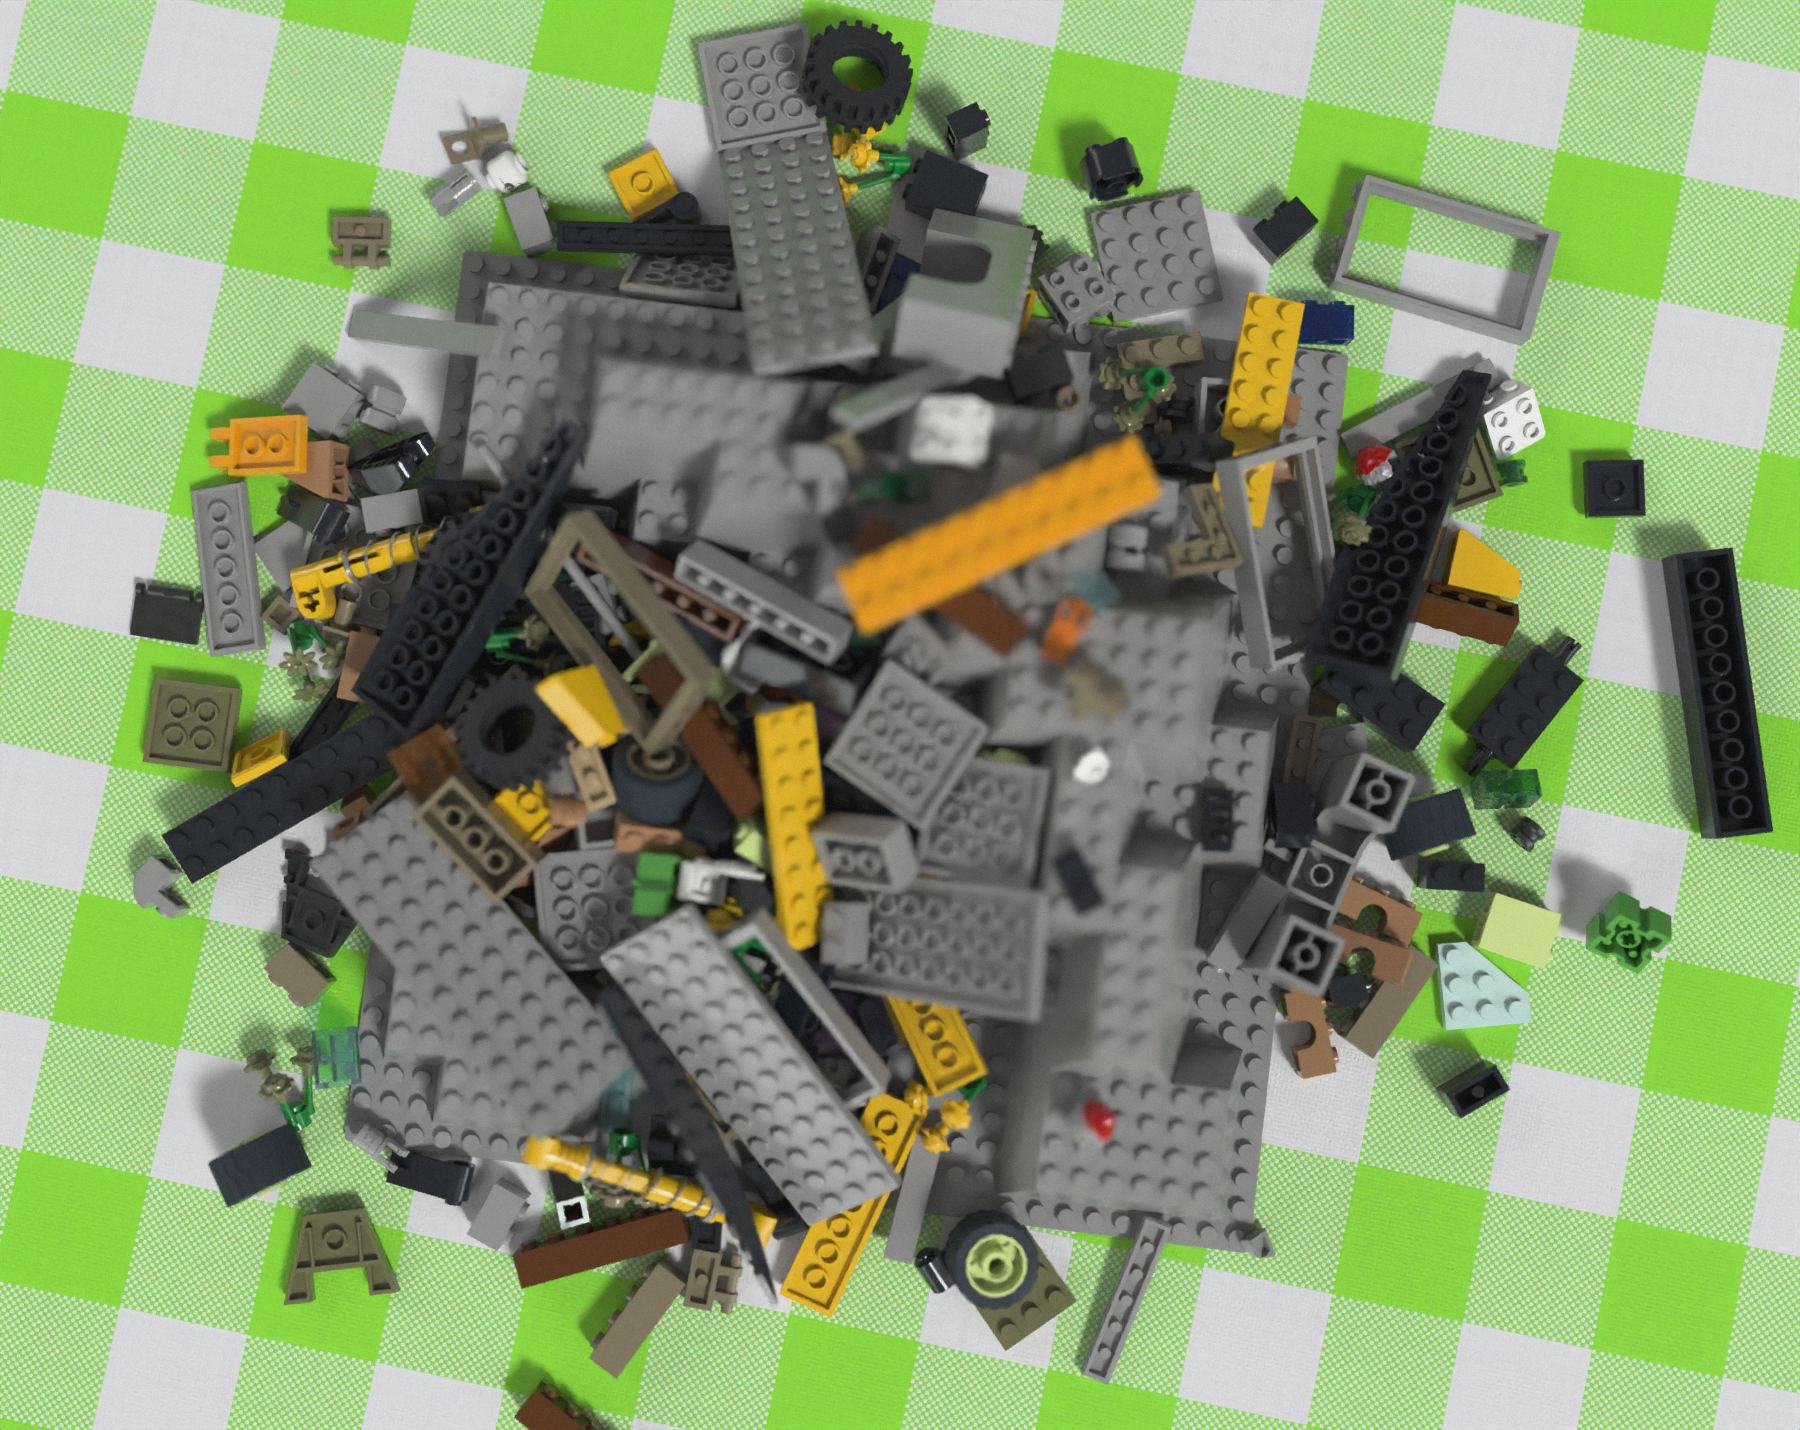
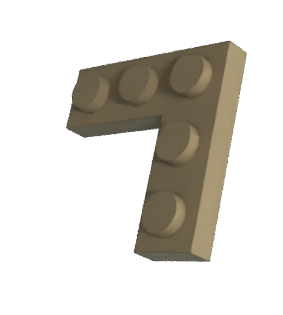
[1115,332,1204,427]
[1160,483,1244,578]

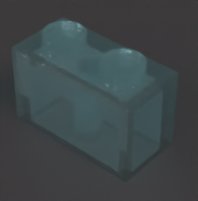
[311,1026,362,1090]

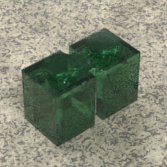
[1469,769,1543,810]

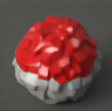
[1354,443,1399,489]
[1066,1099,1116,1148]

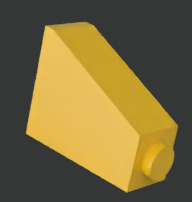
[1441,529,1522,601]
[535,665,626,748]

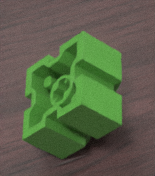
[630,853,698,917]
[1586,891,1672,974]

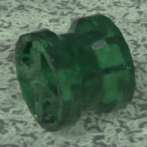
[1496,459,1528,488]

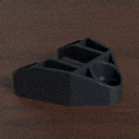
[347,432,436,496]

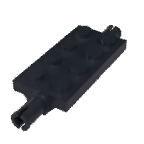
[1461,636,1584,779]

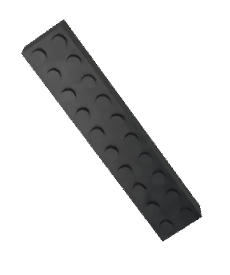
[1662,547,1773,839]
[161,712,441,884]

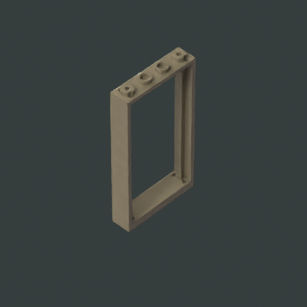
[524,509,720,755]

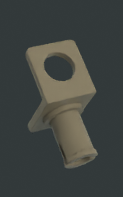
[443,117,509,165]
[821,395,867,471]
[321,597,358,654]

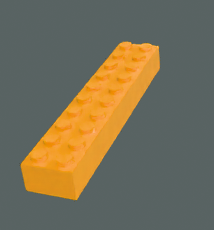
[836,436,1162,635]

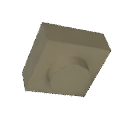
[261,595,303,635]

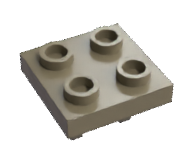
[1063,657,1133,724]

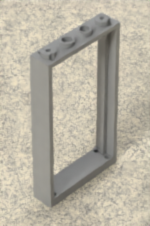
[1327,174,1561,346]
[1215,435,1337,672]
[715,908,891,1110]

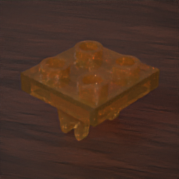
[387,724,471,805]

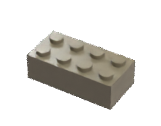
[412,770,547,903]

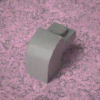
[794,445,846,516]
[133,855,190,918]

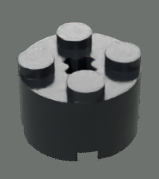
[1079,137,1143,202]

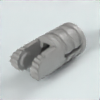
[429,168,482,217]
[351,1122,410,1173]

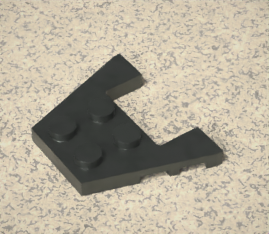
[281,848,358,958]

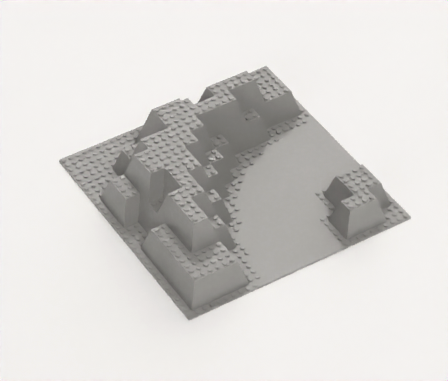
[345,250,1348,1253]

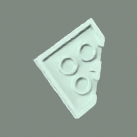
[1434,941,1532,1030]

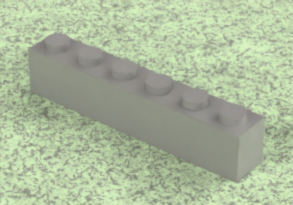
[674,539,853,664]

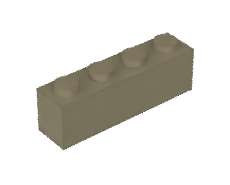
[1338,944,1439,1059]
[589,1257,689,1379]

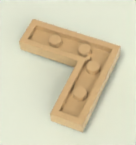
[567,696,647,813]

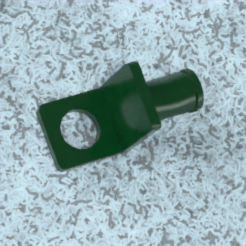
[856,468,932,505]

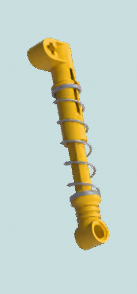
[290,506,483,621]
[520,1133,778,1247]

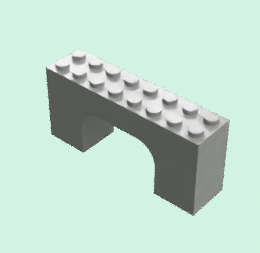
[893,208,1037,378]
[1240,752,1417,996]

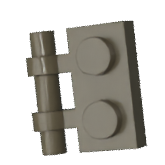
[332,216,392,270]
[683,1249,743,1314]

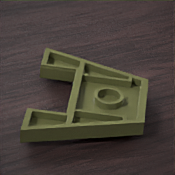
[284,1207,401,1305]

